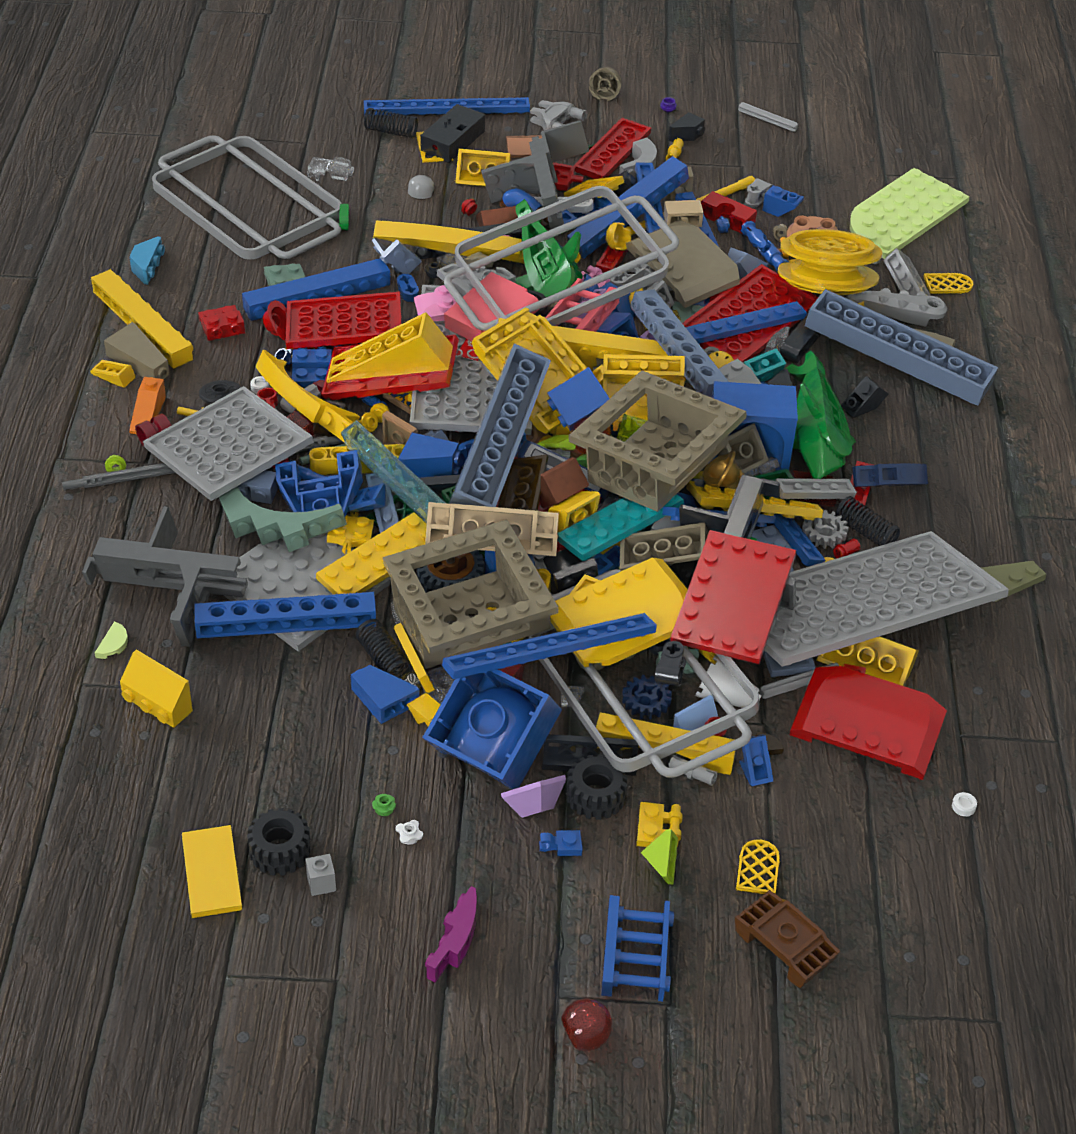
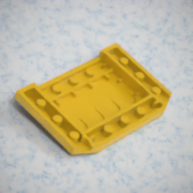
[471,307,586,434]
[550,557,688,667]

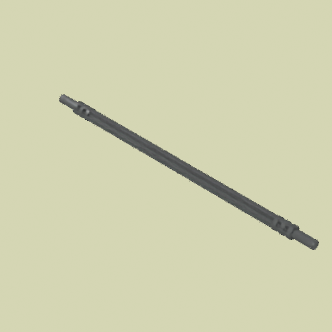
[62,435,344,490]

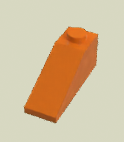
[129,377,166,434]

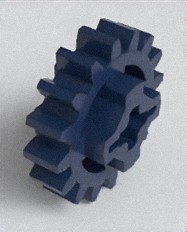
[622,675,672,719]

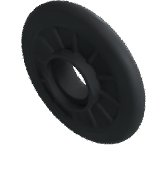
[199,380,241,404]

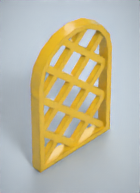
[923,273,973,294]
[736,839,780,894]

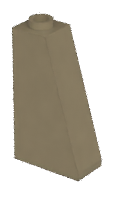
[104,322,169,379]

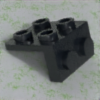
[543,548,598,593]

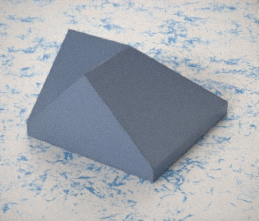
[728,248,769,280]

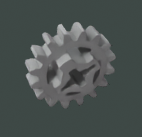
[802,510,848,549]

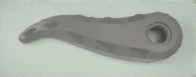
[844,288,947,327]

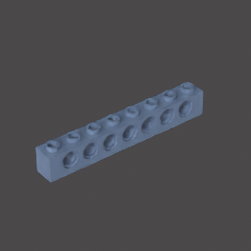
[631,289,729,398]

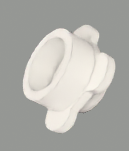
[396,820,423,845]

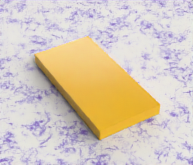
[182,825,242,918]

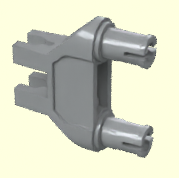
[530,100,587,131]

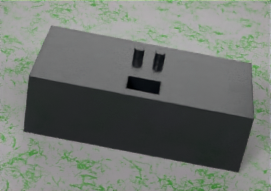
[420,104,485,163]

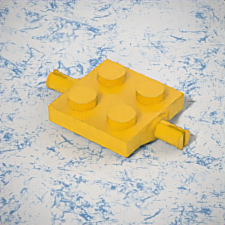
[327,512,374,554]

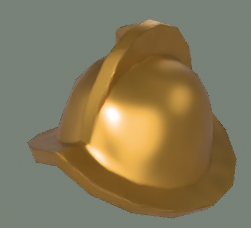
[703,450,745,489]

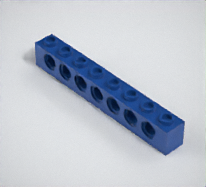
[195,592,376,638]

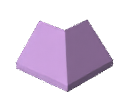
[501,775,566,818]

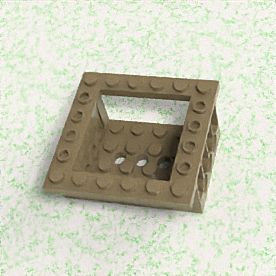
[569,371,746,512]
[383,520,558,669]

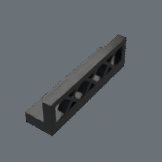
[542,734,638,776]

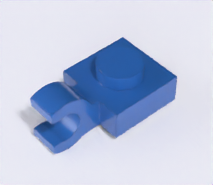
[539,830,582,856]

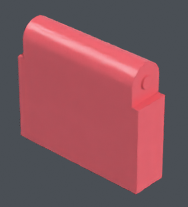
[444,272,539,341]

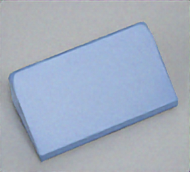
[673,695,718,731]

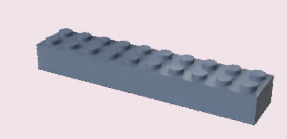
[805,289,998,406]
[449,344,551,507]

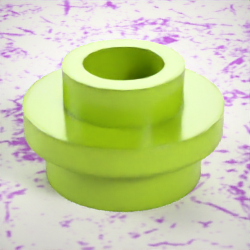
[105,455,126,472]

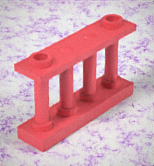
[545,278,620,332]

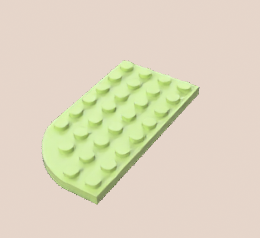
[849,168,970,259]

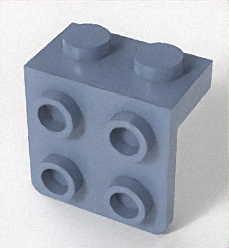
[372,238,422,274]

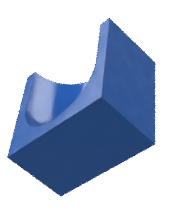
[708,381,798,470]
[422,669,562,790]

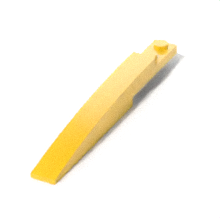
[373,221,525,264]

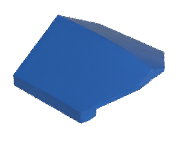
[347,483,386,513]

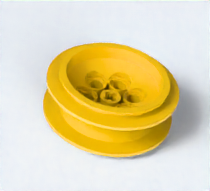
[778,229,883,295]

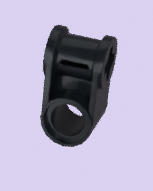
[655,641,686,686]

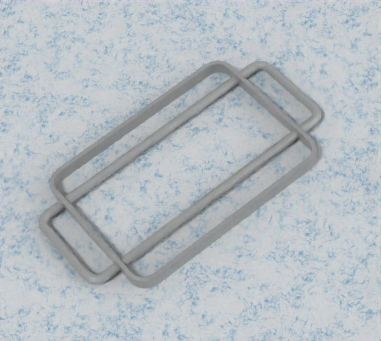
[152,135,341,259]
[444,186,679,331]
[528,569,759,778]

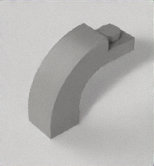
[619,138,657,179]

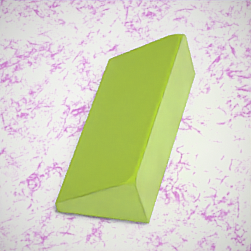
[538,435,576,451]

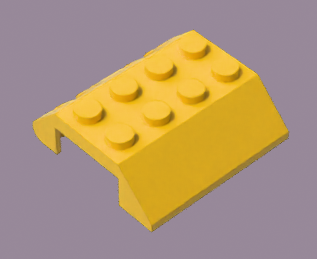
[603,354,685,431]

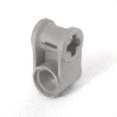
[745,178,773,208]

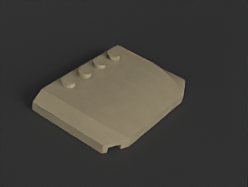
[626,220,740,308]

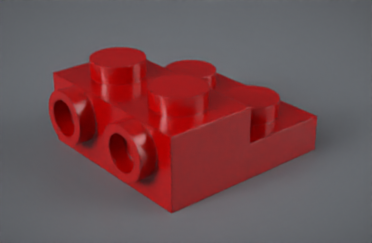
[198,305,245,341]

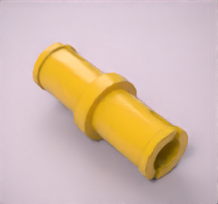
[665,138,684,161]

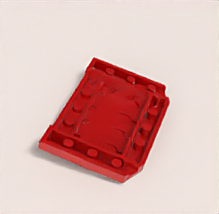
[790,666,947,780]

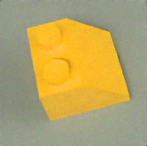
[548,491,601,533]

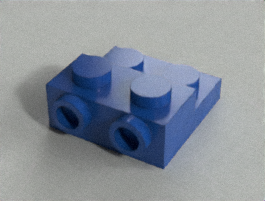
[292,347,332,387]

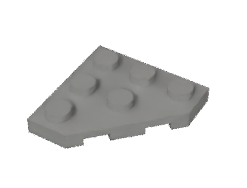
[437,263,516,296]

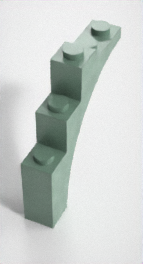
[219,487,347,552]

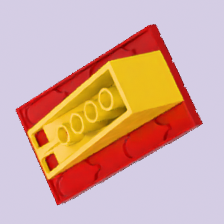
[321,312,459,400]

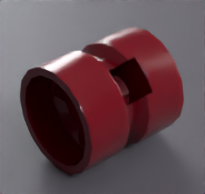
[135,413,172,446]

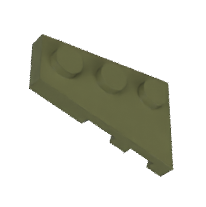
[981,561,1047,602]

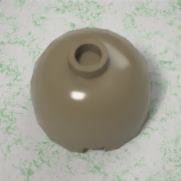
[589,67,622,101]

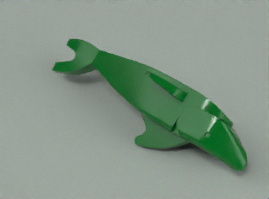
[786,351,856,479]

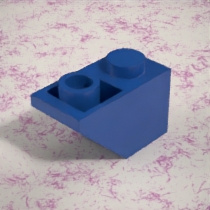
[762,185,804,217]

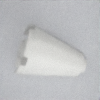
[695,655,761,708]

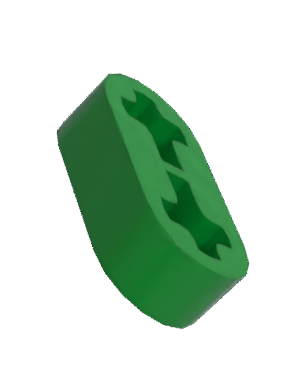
[339,204,349,230]

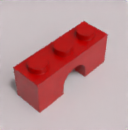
[701,191,757,234]

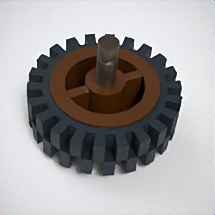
[417,550,484,593]

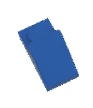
[739,735,773,786]

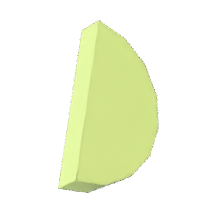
[95,621,128,659]

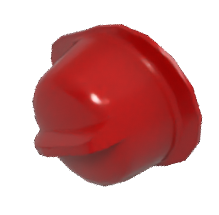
[263,300,287,341]

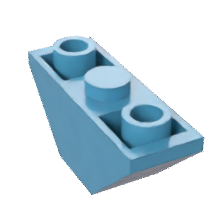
[130,237,165,285]

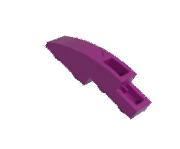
[425,886,477,983]

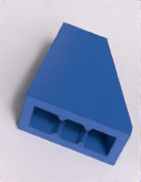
[351,665,419,724]

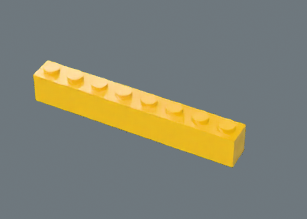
[91,269,193,369]

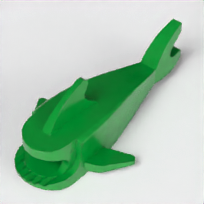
[515,199,583,298]

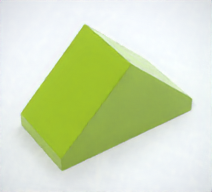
[641,829,678,885]

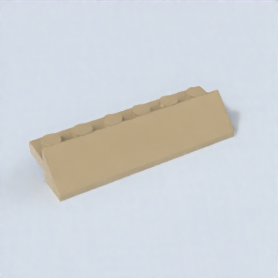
[425,502,559,556]

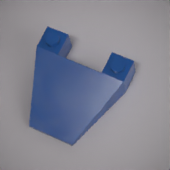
[275,450,363,516]

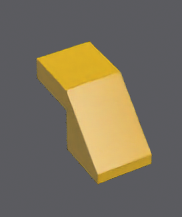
[407,693,441,726]

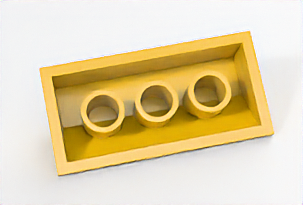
[817,636,919,686]

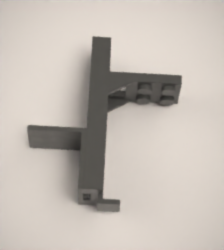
[82,506,248,647]

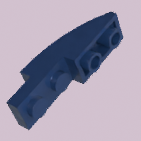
[852,463,928,487]

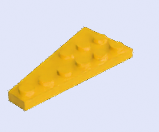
[686,481,823,520]

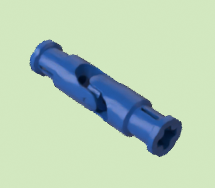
[741,221,790,273]

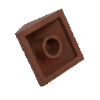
[476,206,517,226]
[541,457,589,509]

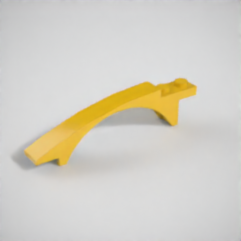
[256,350,360,443]

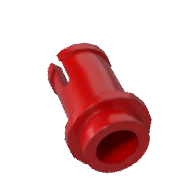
[833,539,860,559]

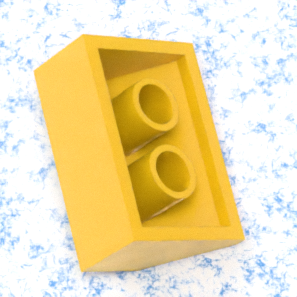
[455,149,512,186]
[120,649,193,728]

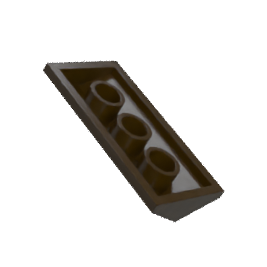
[498,454,549,511]

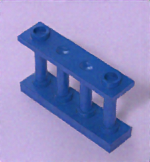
[601,895,674,1002]

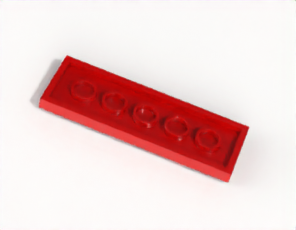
[574,118,651,179]

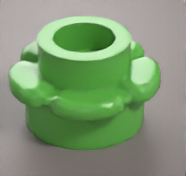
[372,794,396,816]

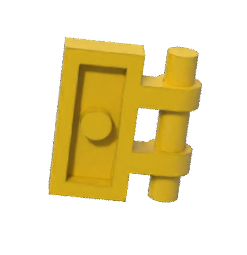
[636,802,683,847]

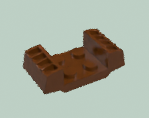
[735,890,840,988]

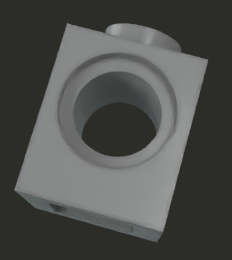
[305,854,336,896]

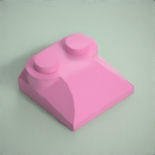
[414,285,456,321]

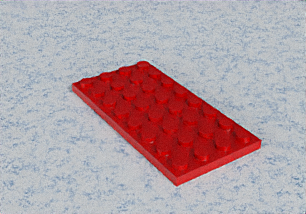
[682,264,818,363]

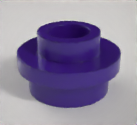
[660,97,677,112]

